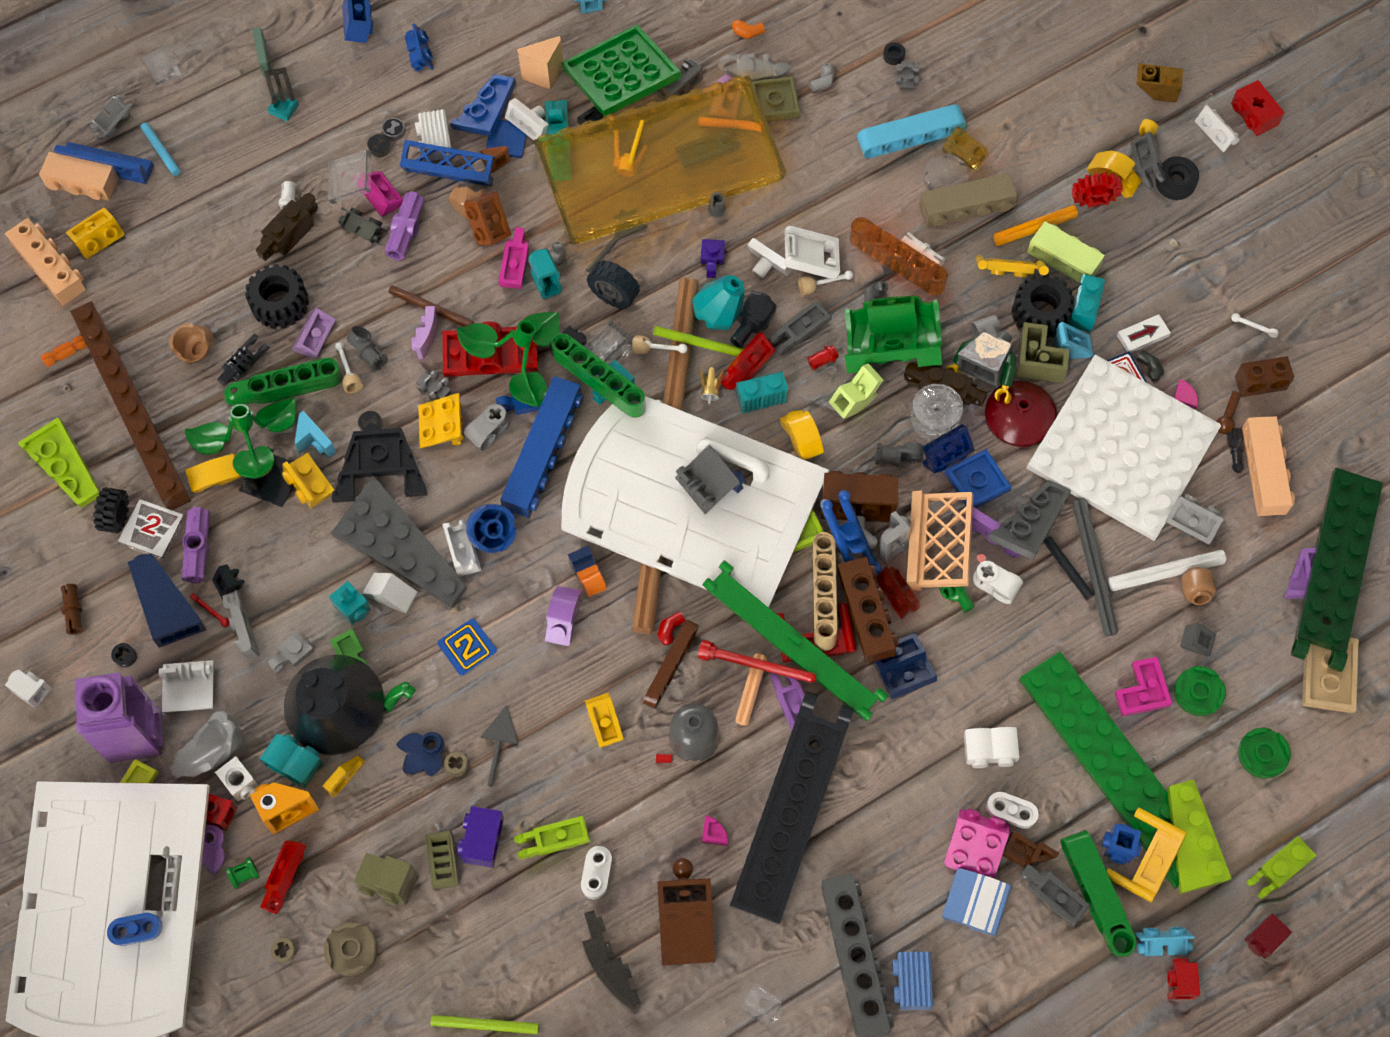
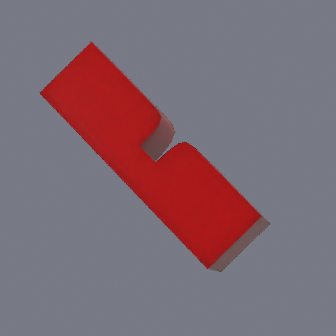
[656,754,672,763]

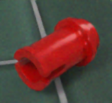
[807,345,839,371]

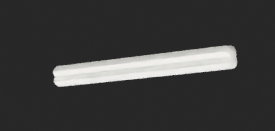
[1107,550,1227,591]

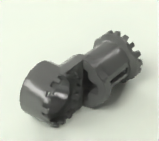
[347,326,388,372]
[875,442,924,467]

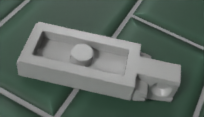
[222,591,259,660]

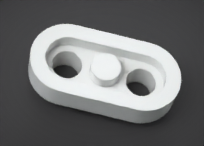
[986,792,1039,829]
[581,846,612,900]

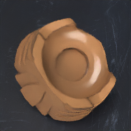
[448,184,486,219]
[169,323,214,365]

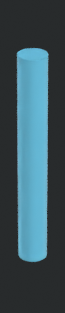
[140,122,181,176]

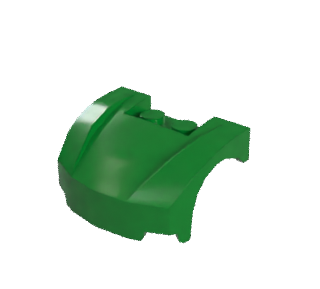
[844,296,942,374]

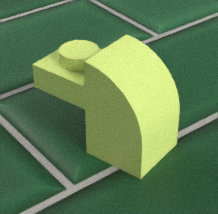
[829,363,884,419]

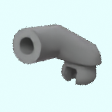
[809,63,835,92]
[550,241,566,265]

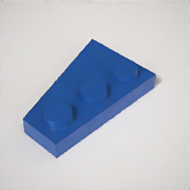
[450,74,516,137]

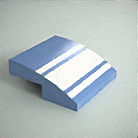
[942,868,1012,936]

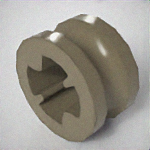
[444,752,469,777]
[270,938,297,963]

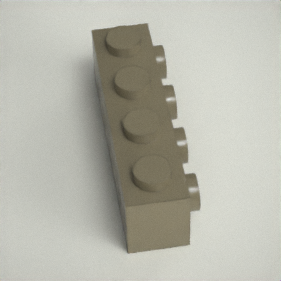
[919,173,1017,227]

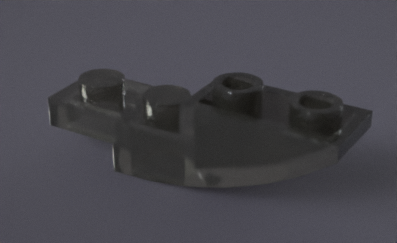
[582,910,641,1014]

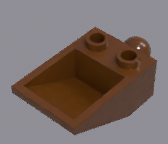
[657,858,715,966]

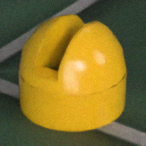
[1139,119,1159,137]

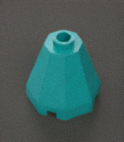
[692,275,745,330]

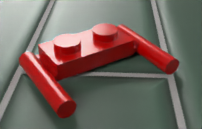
[776,603,857,663]

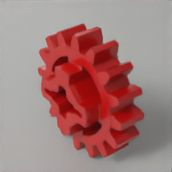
[1071,172,1123,208]

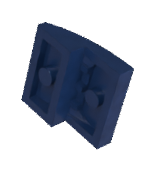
[873,633,937,700]

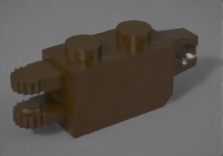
[256,193,318,261]
[904,362,987,409]

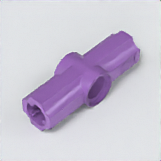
[385,192,425,261]
[182,507,210,583]

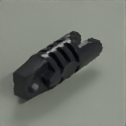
[217,333,270,386]

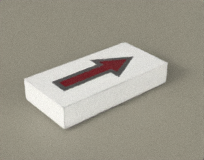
[1117,314,1171,353]

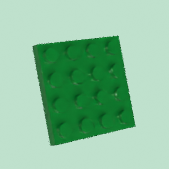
[561,24,682,117]

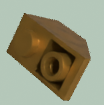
[1136,63,1183,103]

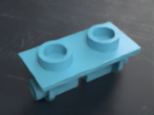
[1135,927,1194,957]

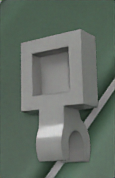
[268,631,314,674]

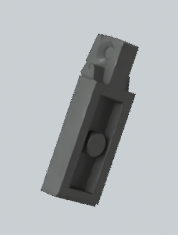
[1020,864,1090,927]

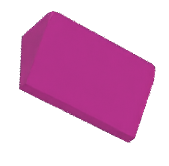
[358,171,403,217]

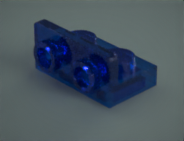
[922,424,975,474]

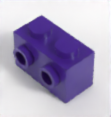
[458,806,504,868]

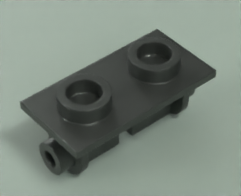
[338,207,388,243]

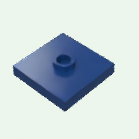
[944,449,1012,508]

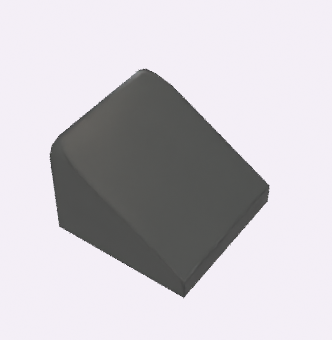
[1180,623,1216,657]

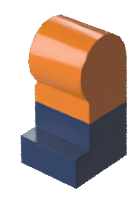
[568,546,607,598]

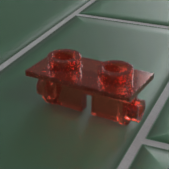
[875,566,920,619]

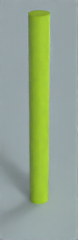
[653,326,743,356]
[431,1015,539,1034]

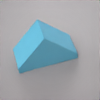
[1053,322,1094,359]

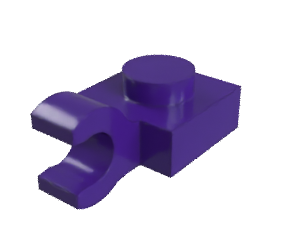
[701,239,725,278]

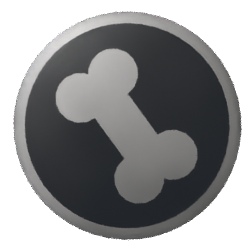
[382,118,405,141]

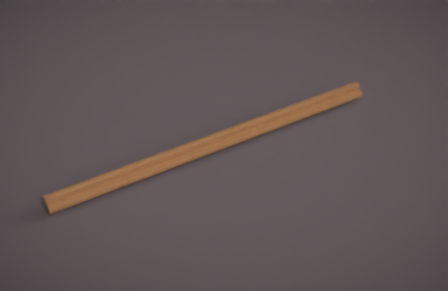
[632,277,699,635]

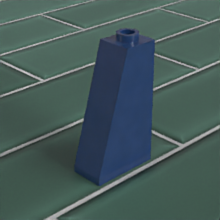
[128,553,207,648]

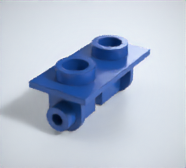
[405,23,434,71]

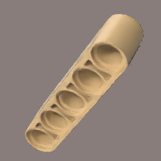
[812,532,837,651]

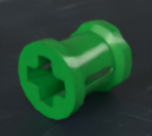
[226,856,260,889]

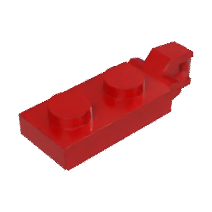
[721,333,775,390]
[260,840,306,914]

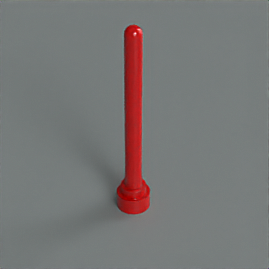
[698,640,816,683]

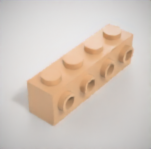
[5,218,86,306]
[1242,416,1295,516]

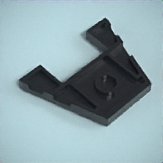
[332,428,428,503]

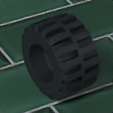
[245,264,309,329]
[1012,274,1075,339]

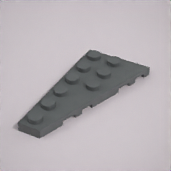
[331,476,467,608]

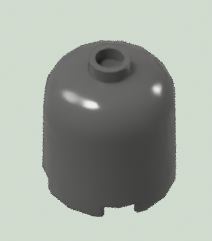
[669,703,720,761]

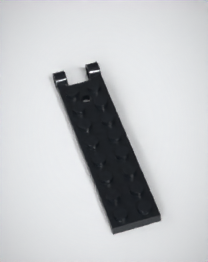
[730,691,854,925]

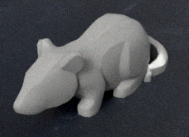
[718,54,792,84]

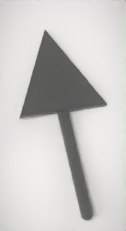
[480,705,518,787]

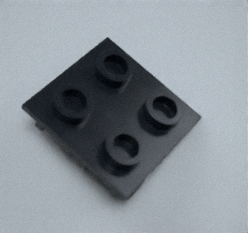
[239,447,294,507]

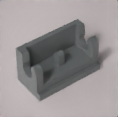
[655,58,703,107]

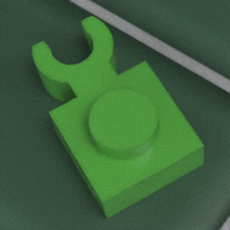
[330,629,369,666]

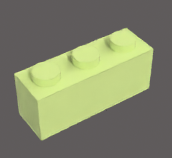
[1027,221,1105,283]

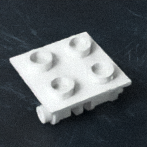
[159,660,214,713]

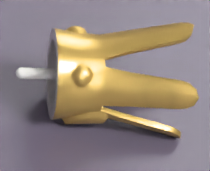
[699,367,724,404]

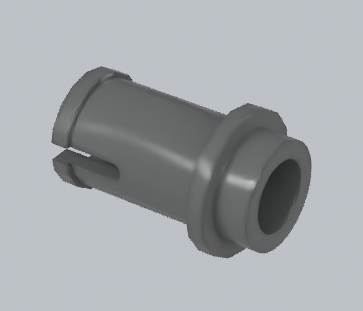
[708,192,726,217]

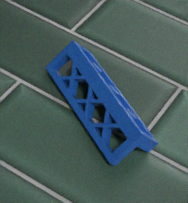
[400,140,494,187]
[54,142,154,184]

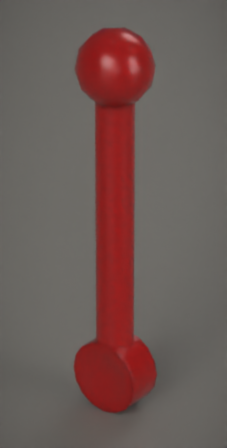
[189,593,230,627]

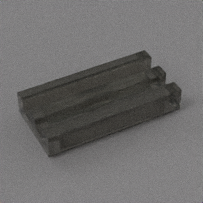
[264,67,295,105]

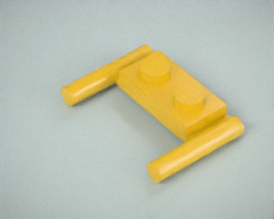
[975,255,1049,277]
[1107,808,1187,903]

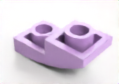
[412,306,438,359]

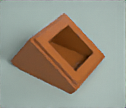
[480,146,510,173]

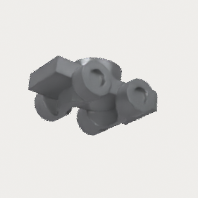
[896,61,919,90]
[416,370,451,401]

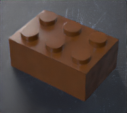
[821,471,898,523]

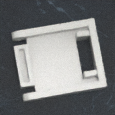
[784,226,840,280]

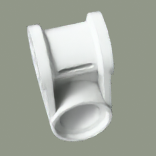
[973,561,1023,604]

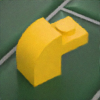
[1086,151,1142,198]
[779,410,824,460]

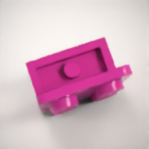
[944,809,1010,879]

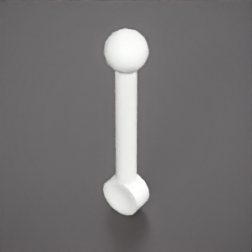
[1231,313,1279,338]

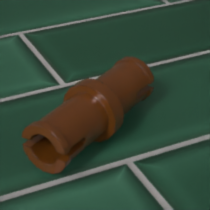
[61,583,83,635]

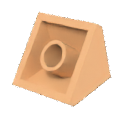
[517,36,563,90]

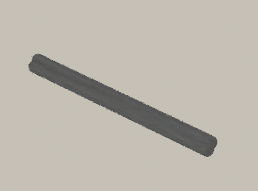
[1073,498,1118,637]

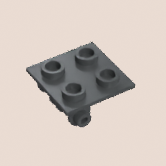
[675,445,740,514]

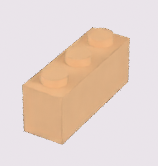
[39,152,119,201]

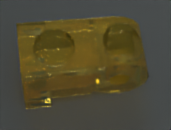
[942,126,988,170]

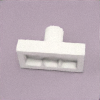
[505,98,549,144]
[748,238,793,279]

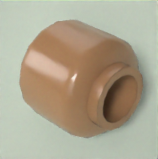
[1181,567,1216,605]

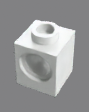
[215,756,259,802]

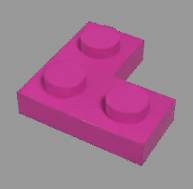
[1114,657,1172,717]

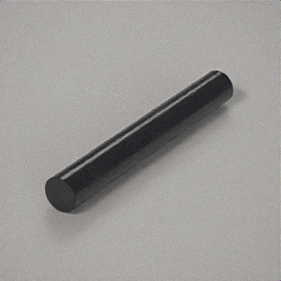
[1043,536,1094,600]

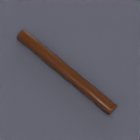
[388,285,474,327]

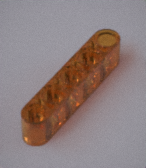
[850,217,948,295]

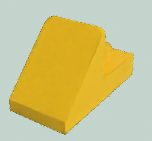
[584,692,624,748]

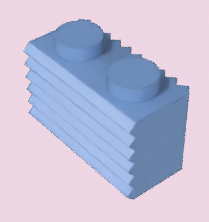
[892,952,933,1010]

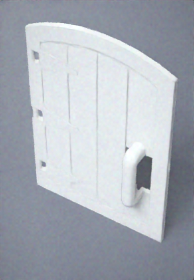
[561,396,829,608]
[6,782,210,1037]

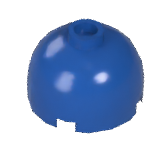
[466,504,517,553]

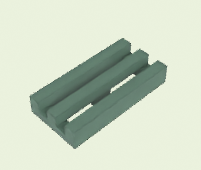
[252,27,272,77]

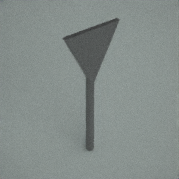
[586,209,648,272]

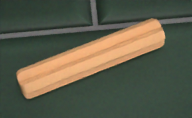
[735,654,767,726]

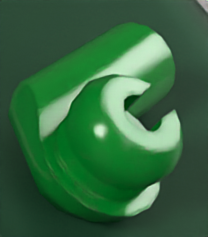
[940,586,975,612]
[384,682,416,712]

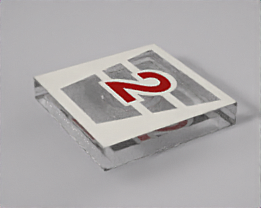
[118,499,185,560]

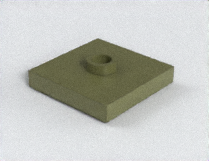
[750,76,801,123]

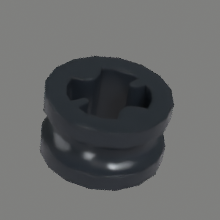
[111,643,137,667]

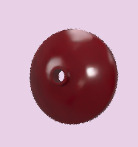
[985,381,1057,447]

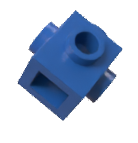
[1102,824,1142,864]

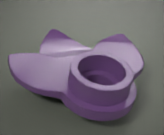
[201,825,225,874]

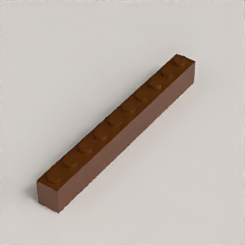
[70,301,191,510]

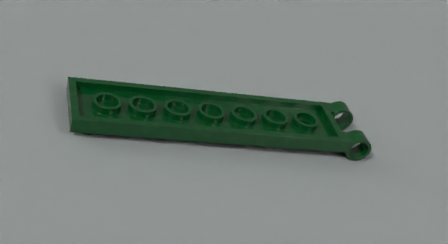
[1291,468,1383,672]

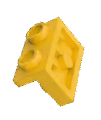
[65,208,124,259]
[281,453,335,509]

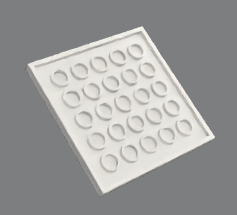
[1026,355,1221,541]

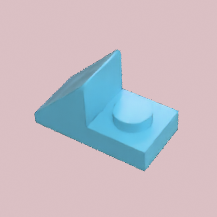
[295,411,337,458]

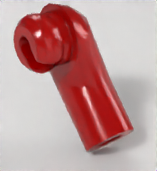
[657,611,685,645]

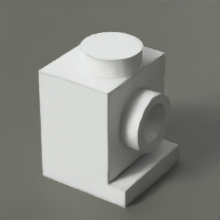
[5,669,52,709]

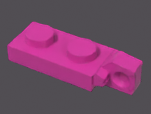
[498,227,529,289]

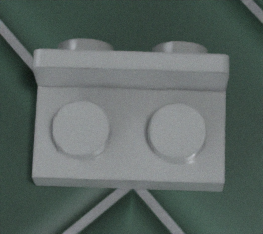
[1165,494,1224,545]
[879,511,911,565]

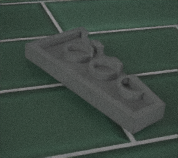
[988,481,1071,560]

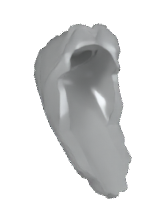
[170,711,244,779]

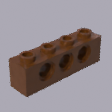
[838,557,899,664]

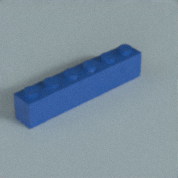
[500,376,584,518]

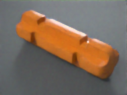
[41,335,87,367]

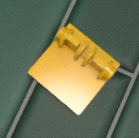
[418,393,464,449]

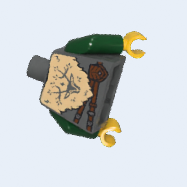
[946,331,1016,404]

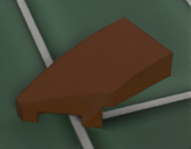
[1002,831,1059,867]

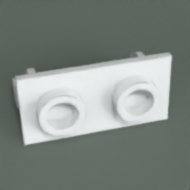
[1195,105,1240,152]

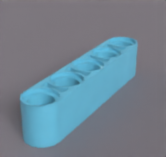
[856,105,968,158]

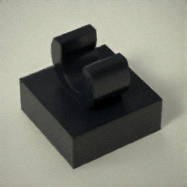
[212,564,245,600]

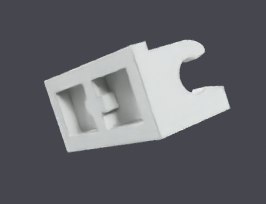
[442,520,482,577]

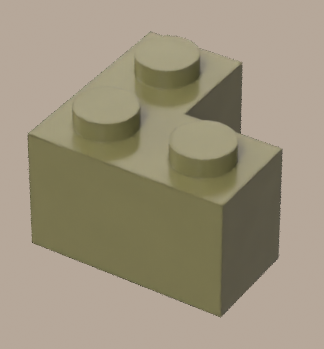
[1016,322,1069,383]
[354,853,418,906]

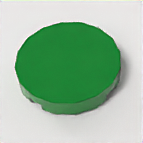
[1174,666,1226,717]
[1238,727,1291,779]

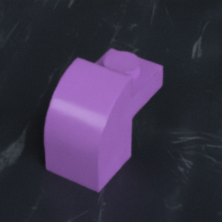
[545,586,582,646]

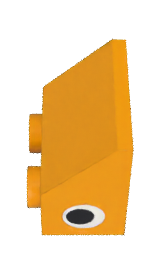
[250,782,320,835]

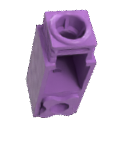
[75,672,164,763]

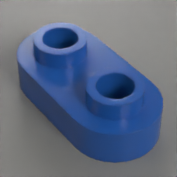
[107,913,163,946]

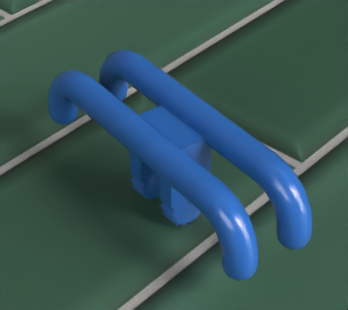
[821,490,882,574]

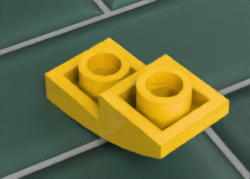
[186,454,242,493]

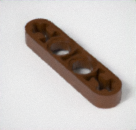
[643,619,699,709]

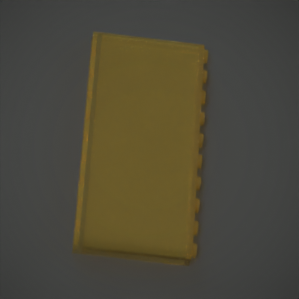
[534,75,786,245]

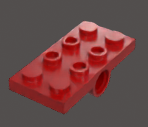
[442,321,538,377]

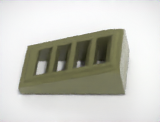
[426,831,459,890]

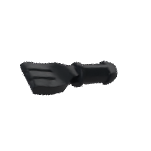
[1227,428,1244,473]

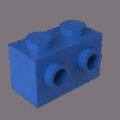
[342,0,373,43]

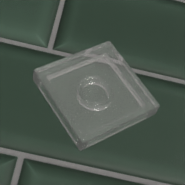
[328,149,371,204]

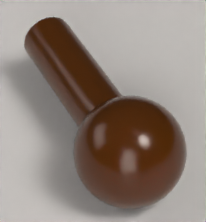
[1216,391,1241,435]

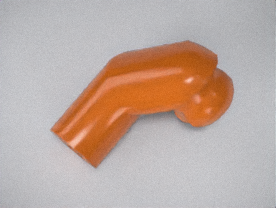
[732,20,765,39]

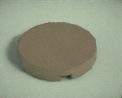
[324,922,378,976]

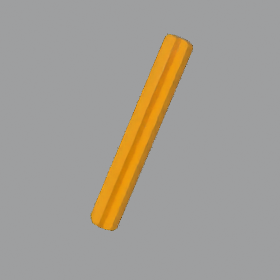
[993,205,1079,246]

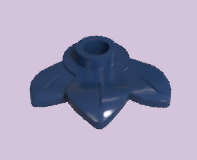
[396,732,445,777]

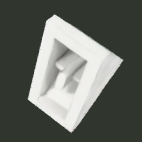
[362,573,418,615]

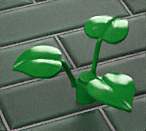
[457,312,559,407]
[185,398,296,478]

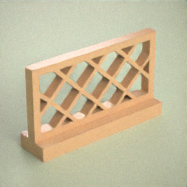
[907,491,974,591]

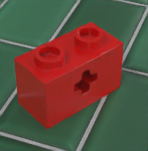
[1231,80,1285,136]

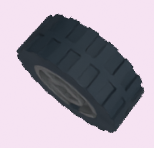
[586,260,640,309]

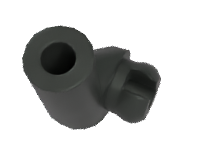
[1136,349,1165,382]

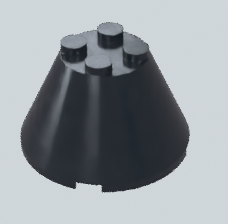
[284,655,385,755]

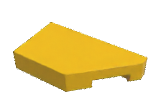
[323,755,365,798]

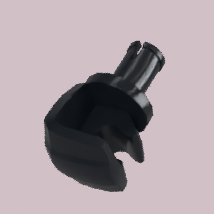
[730,291,777,348]

